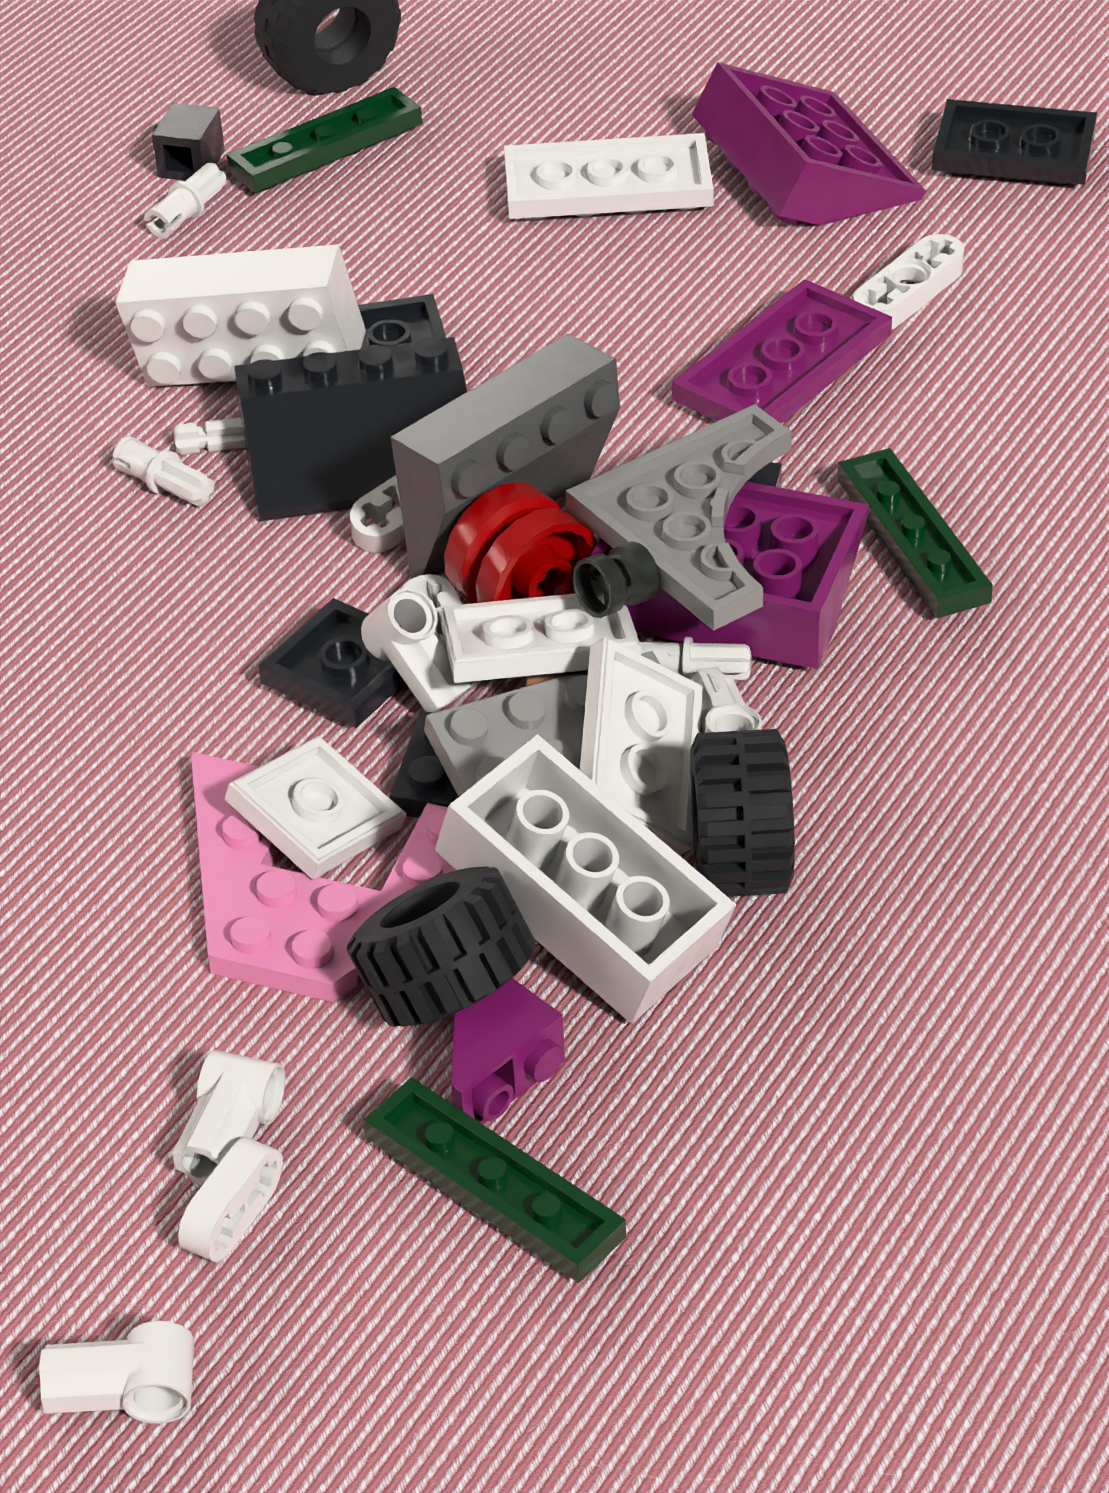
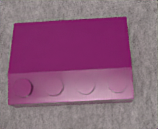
[692,62,926,225]
[591,482,869,669]

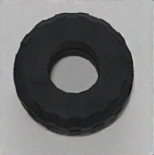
[254,0,401,95]

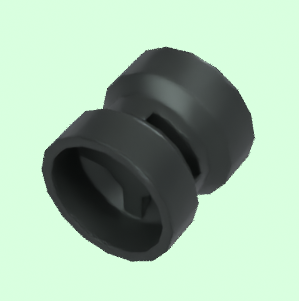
[573,541,660,618]

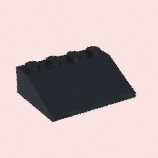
[234,337,467,521]

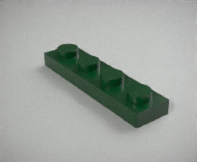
[227,87,422,193]
[837,448,993,618]
[363,1077,626,1283]

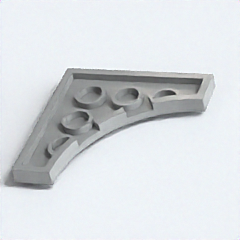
[566,404,792,631]
[424,651,661,797]

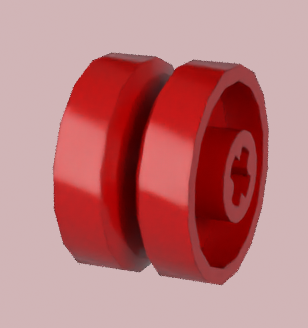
[444,481,598,603]

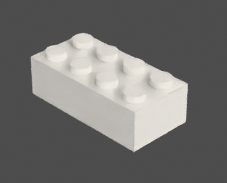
[115,244,366,387]
[435,734,737,1024]

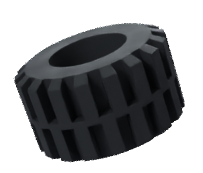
[690,729,795,897]
[346,866,537,1027]

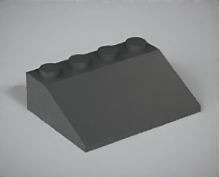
[391,333,620,579]

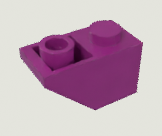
[451,978,565,1124]

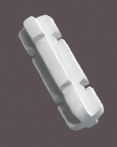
[174,417,246,455]

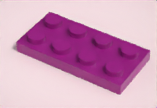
[672,279,892,424]

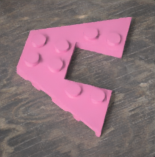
[191,752,456,1003]

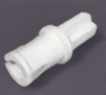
[144,163,227,239]
[113,436,215,506]
[640,637,752,680]

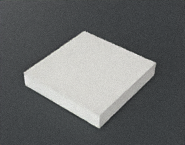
[224,736,407,880]

